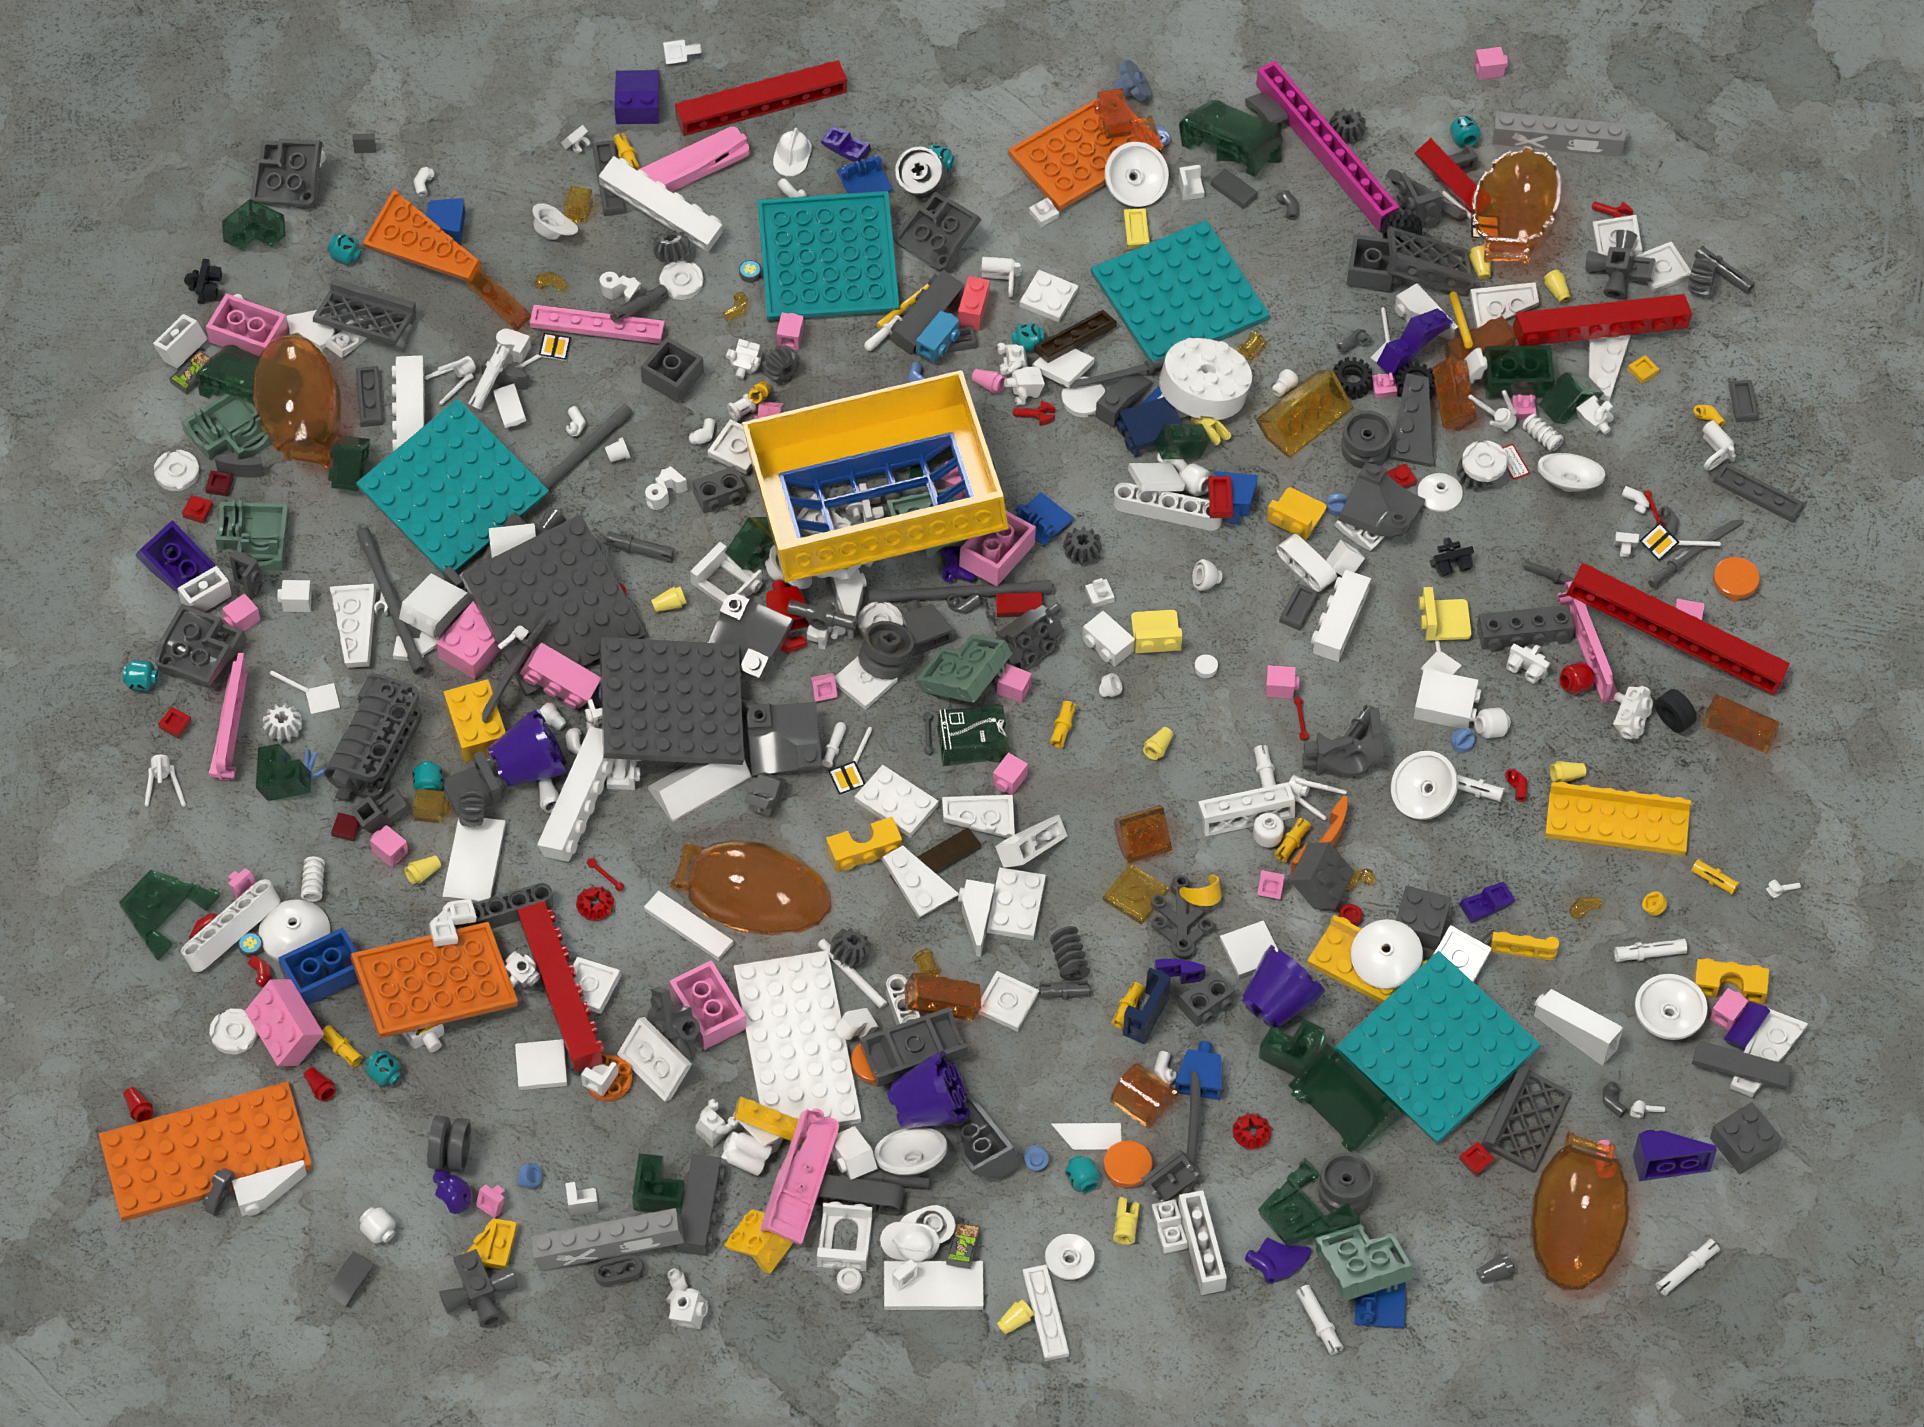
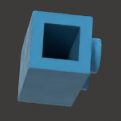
[916,310,960,363]

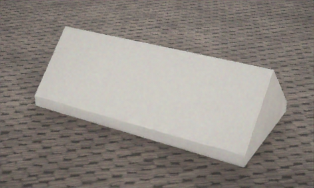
[648,760,752,823]

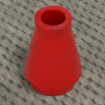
[304,1067,336,1102]
[123,1087,153,1122]

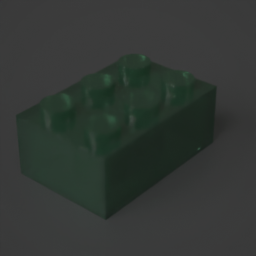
[1483,345,1555,398]

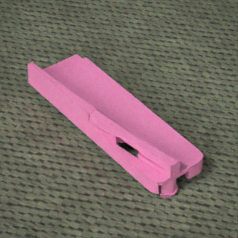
[637,127,750,192]
[1557,581,1617,704]
[208,653,248,780]
[760,1108,839,1245]

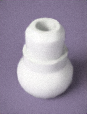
[1272,369,1299,397]
[539,702,566,730]

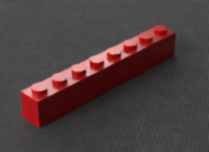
[675,60,847,136]
[1513,294,1692,347]
[517,901,605,1073]

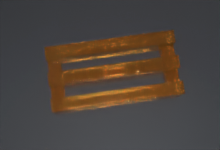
[1130,115,1162,154]

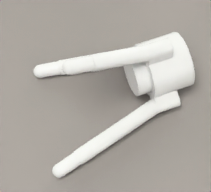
[424,356,476,405]
[1468,390,1517,432]
[144,754,186,807]
[1289,775,1347,821]

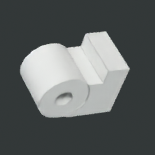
[496,329,531,364]
[835,1008,878,1040]

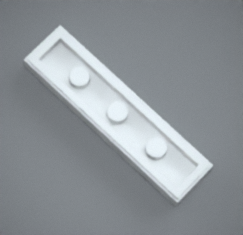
[644,890,733,961]
[1022,1264,1069,1361]

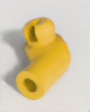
[1693,404,1726,428]

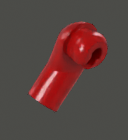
[781,635,807,653]
[1505,769,1528,802]
[189,913,217,939]
[248,955,272,988]

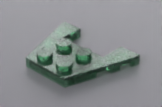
[119,870,220,960]
[1258,1158,1360,1246]

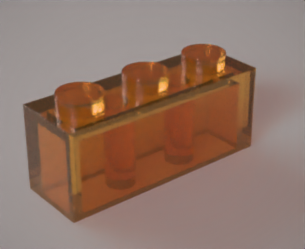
[465,268,531,332]
[1445,316,1516,371]
[1433,356,1477,431]
[1703,694,1780,754]
[904,972,982,1021]

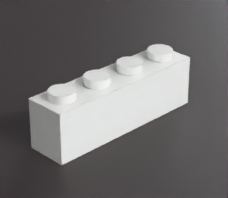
[1311,570,1371,662]
[1178,1190,1227,1295]

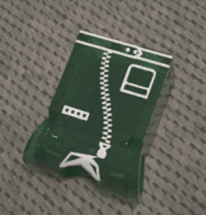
[937,704,1011,766]

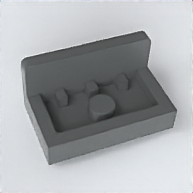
[229,549,263,601]

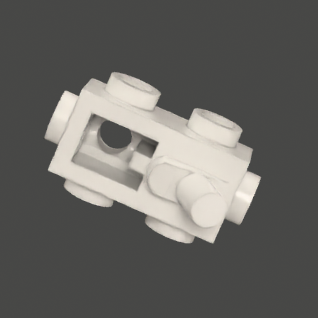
[1613,686,1653,739]
[505,951,540,988]

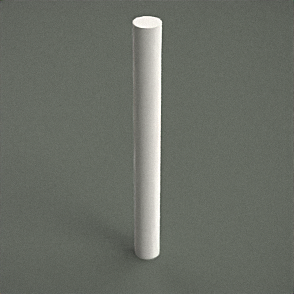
[818,939,887,1009]

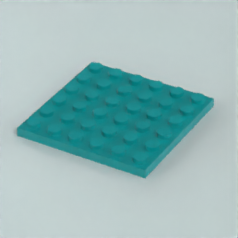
[757,191,899,321]
[1091,220,1270,362]
[356,398,549,574]
[1336,950,1541,1145]

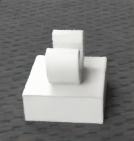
[561,125,590,154]
[1029,198,1059,227]
[1613,532,1639,557]
[1085,578,1115,608]

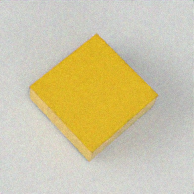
[1627,355,1660,384]

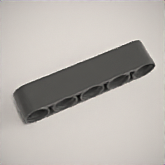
[455,883,554,929]
[814,1174,904,1215]

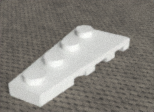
[330,584,376,668]

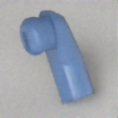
[1145,122,1170,146]
[908,362,925,383]

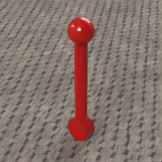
[1643,490,1665,526]
[1294,697,1309,741]
[587,858,624,891]

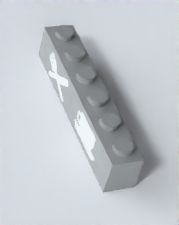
[1492,111,1626,157]
[531,1208,684,1271]

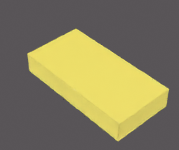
[1124,208,1149,249]

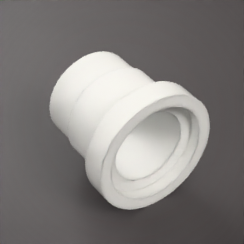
[605,437,631,463]

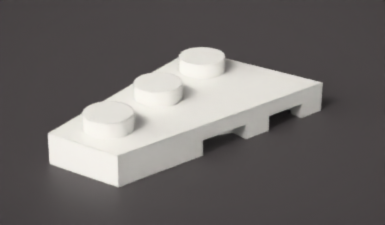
[1469,282,1539,332]

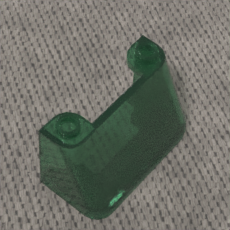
[1179,100,1282,177]
[196,345,304,425]
[1288,1043,1404,1153]

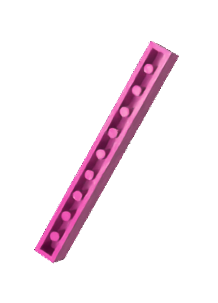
[1256,61,1399,232]

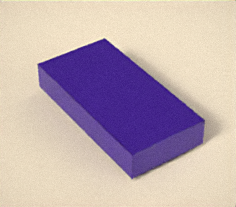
[1724,1002,1770,1049]

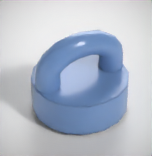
[1326,493,1348,516]
[1451,728,1475,753]
[1023,1145,1049,1171]
[516,1163,542,1188]

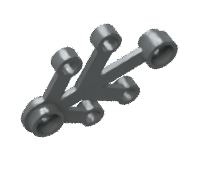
[1151,875,1213,958]

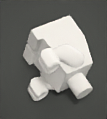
[726,339,762,380]
[997,343,1028,378]
[1004,367,1045,406]
[1576,395,1614,435]
[695,1099,738,1148]

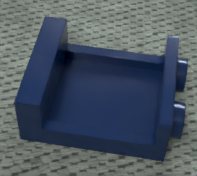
[1116,397,1186,458]
[1123,968,1171,1044]

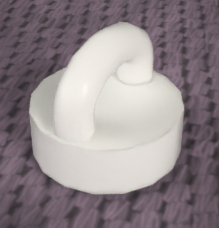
[1099,673,1122,697]

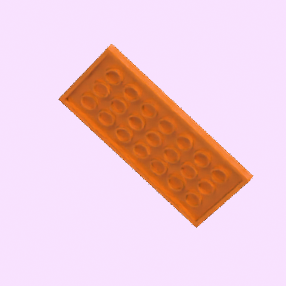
[99,1081,313,1222]

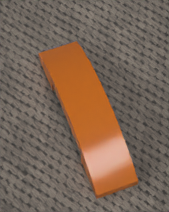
[1290,795,1348,874]

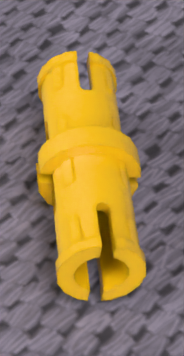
[613,133,641,170]
[748,381,771,404]
[1049,701,1077,748]
[1274,818,1311,863]
[1691,859,1740,895]
[1111,982,1145,1029]
[322,1025,363,1068]

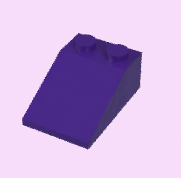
[615,70,659,124]
[135,520,216,594]
[1633,1130,1717,1181]

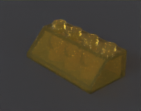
[1255,370,1353,458]

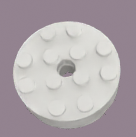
[1159,338,1252,420]

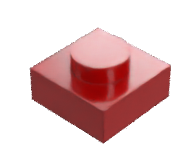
[1386,463,1417,489]
[182,495,213,524]
[158,707,192,738]
[1459,1142,1494,1176]

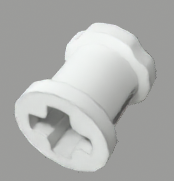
[727,394,756,422]

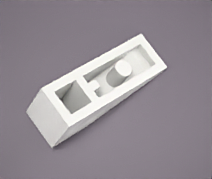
[1395,283,1458,342]
[831,569,866,639]
[995,815,1068,868]
[958,880,994,957]
[232,1160,307,1216]

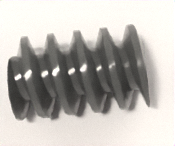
[1050,926,1090,980]

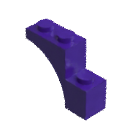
[1376,308,1453,376]

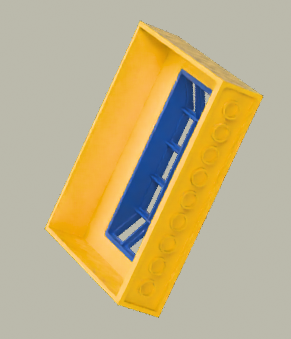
[742,370,1009,583]

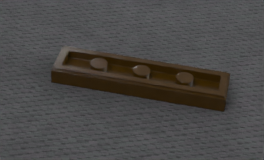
[1034,310,1117,363]
[890,827,981,891]

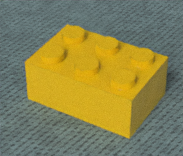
[443,679,506,762]

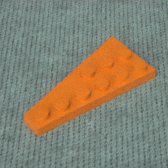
[363,189,482,282]

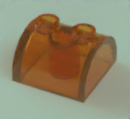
[1114,805,1172,864]
[1110,1063,1178,1129]

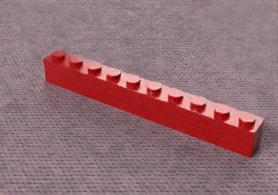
[1566,562,1790,695]

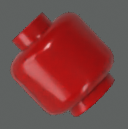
[1559,662,1595,694]

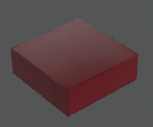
[205,471,234,497]
[331,812,360,841]

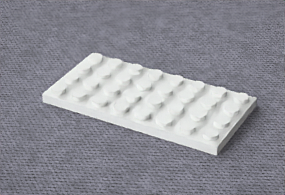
[734,950,861,1126]

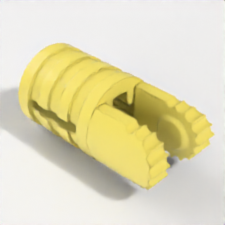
[1191,416,1231,446]
[1113,1197,1140,1245]

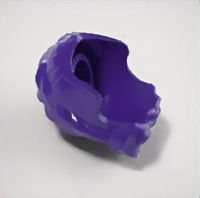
[433,1169,471,1214]

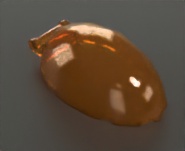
[1472,146,1561,264]
[253,332,342,467]
[670,840,832,935]
[1529,1131,1629,1290]

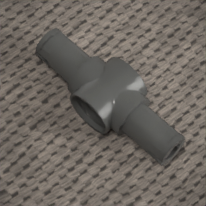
[787,600,857,630]

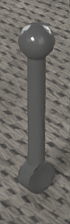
[923,712,933,755]

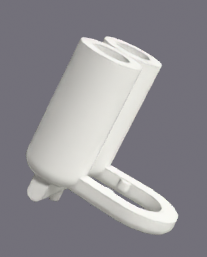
[982,257,1022,297]
[1702,421,1736,471]
[721,1131,772,1176]

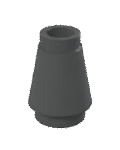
[1476,1254,1515,1283]

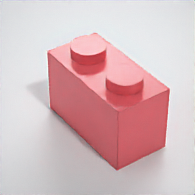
[958,276,990,331]

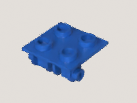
[836,155,893,194]
[1015,492,1074,546]
[1355,1282,1406,1328]

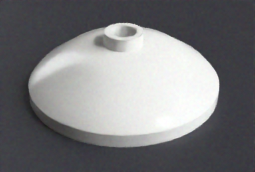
[1104,142,1169,207]
[1537,453,1605,492]
[1391,751,1458,820]
[259,900,331,962]
[1351,919,1423,989]
[1635,974,1707,1040]
[874,1127,947,1175]

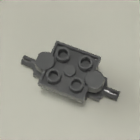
[989,602,1063,671]

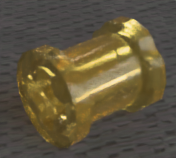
[1237,331,1266,361]
[913,949,941,981]

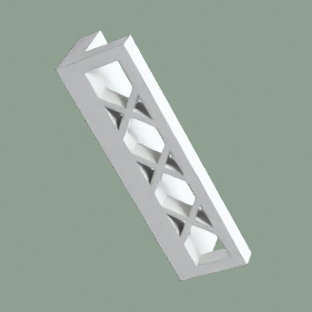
[1198,782,1295,837]

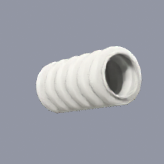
[1522,413,1563,452]
[301,856,325,902]

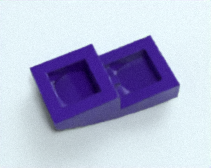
[821,126,871,163]
[1459,882,1515,923]
[1154,959,1205,984]

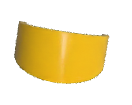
[1179,874,1222,906]

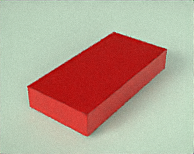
[1208,476,1233,518]
[996,592,1042,617]

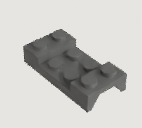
[860,1007,968,1087]

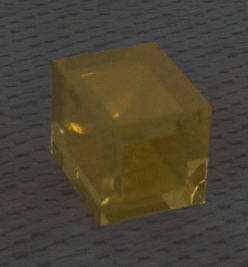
[564,185,593,223]
[413,789,449,824]

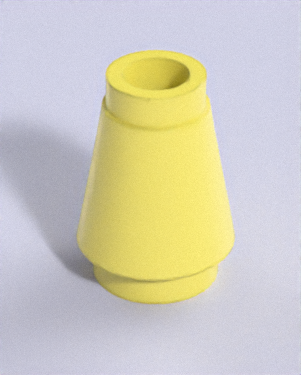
[1469,246,1491,280]
[1544,270,1571,304]
[651,586,687,612]
[1143,727,1174,760]
[1550,761,1586,782]
[404,855,441,884]
[996,1300,1034,1335]

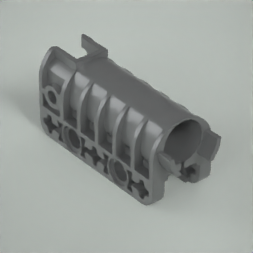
[324,674,422,800]

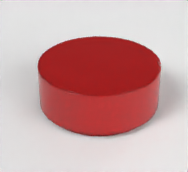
[1338,904,1362,926]

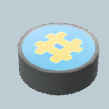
[739,260,761,282]
[238,932,263,957]

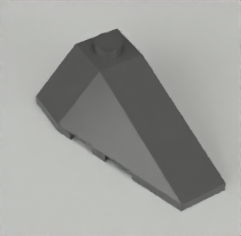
[953,1091,1020,1178]

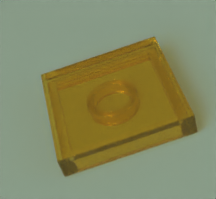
[1103,863,1169,925]

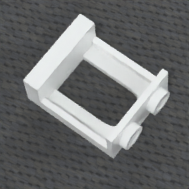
[690,542,762,609]
[817,1202,872,1271]

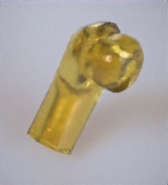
[534,272,568,292]
[723,292,748,322]
[1345,868,1376,892]
[1570,897,1601,919]

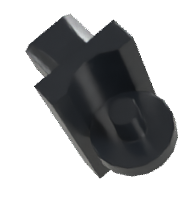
[184,259,222,304]
[1430,537,1474,577]

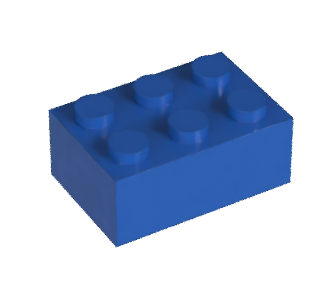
[278,928,358,1005]

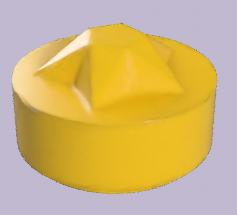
[1642,891,1667,916]

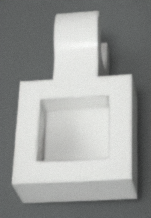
[663,39,701,64]

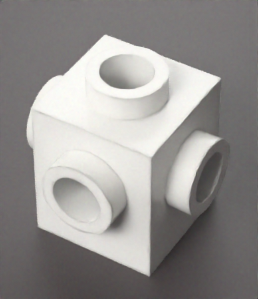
[669,1288,708,1329]

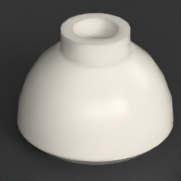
[1192,559,1222,591]

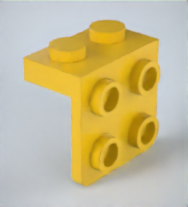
[1267,487,1327,540]
[725,1209,794,1274]

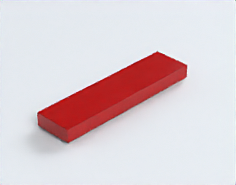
[1414,137,1491,215]

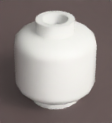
[1179,463,1211,497]
[1474,708,1511,739]
[1253,813,1284,848]
[359,1207,396,1244]

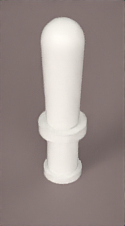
[864,315,902,351]
[821,722,846,768]

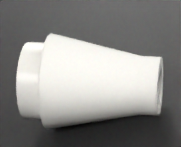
[538,778,560,813]

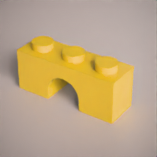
[826,817,902,872]
[1694,958,1769,1005]

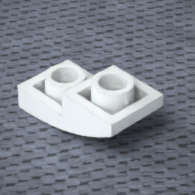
[326,316,374,358]
[1455,348,1487,393]
[493,383,526,428]
[1334,520,1385,551]
[1151,1200,1188,1254]

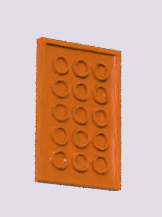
[1008,90,1164,211]
[351,922,518,1039]

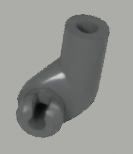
[1276,190,1298,220]
[947,592,982,613]
[1603,1081,1627,1118]

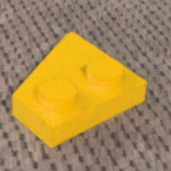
[462,1218,518,1270]

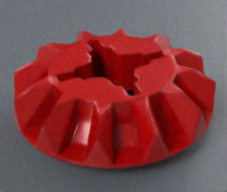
[576,885,614,921]
[1232,1113,1271,1149]

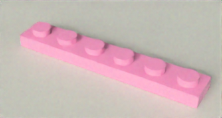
[530,305,665,344]

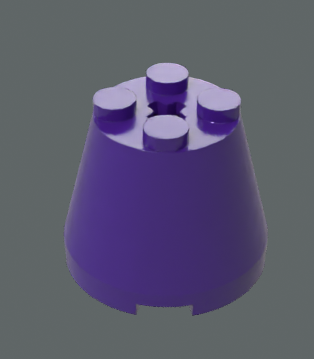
[488,709,568,786]
[1241,945,1326,1030]
[887,1051,970,1128]

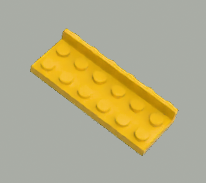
[1545,782,1692,856]
[1307,915,1427,1004]

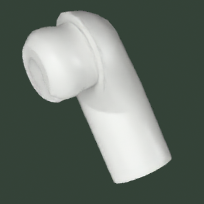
[566,406,586,436]

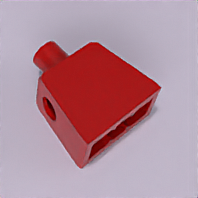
[766,580,810,631]

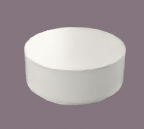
[1194,655,1218,678]
[837,1267,862,1293]

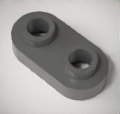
[203,1168,235,1216]
[594,1254,643,1286]

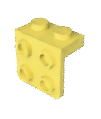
[1418,587,1471,641]
[1131,610,1182,654]

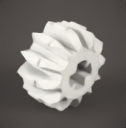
[263,703,303,743]

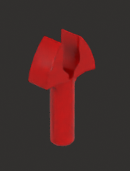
[1592,201,1634,218]
[1013,401,1056,426]

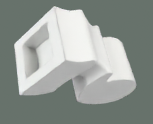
[600,272,642,303]
[645,466,688,510]

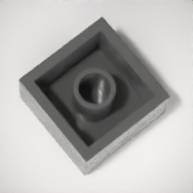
[1346,234,1392,291]
[641,337,704,402]
[1289,842,1354,909]
[1395,885,1452,950]
[1710,1102,1782,1175]

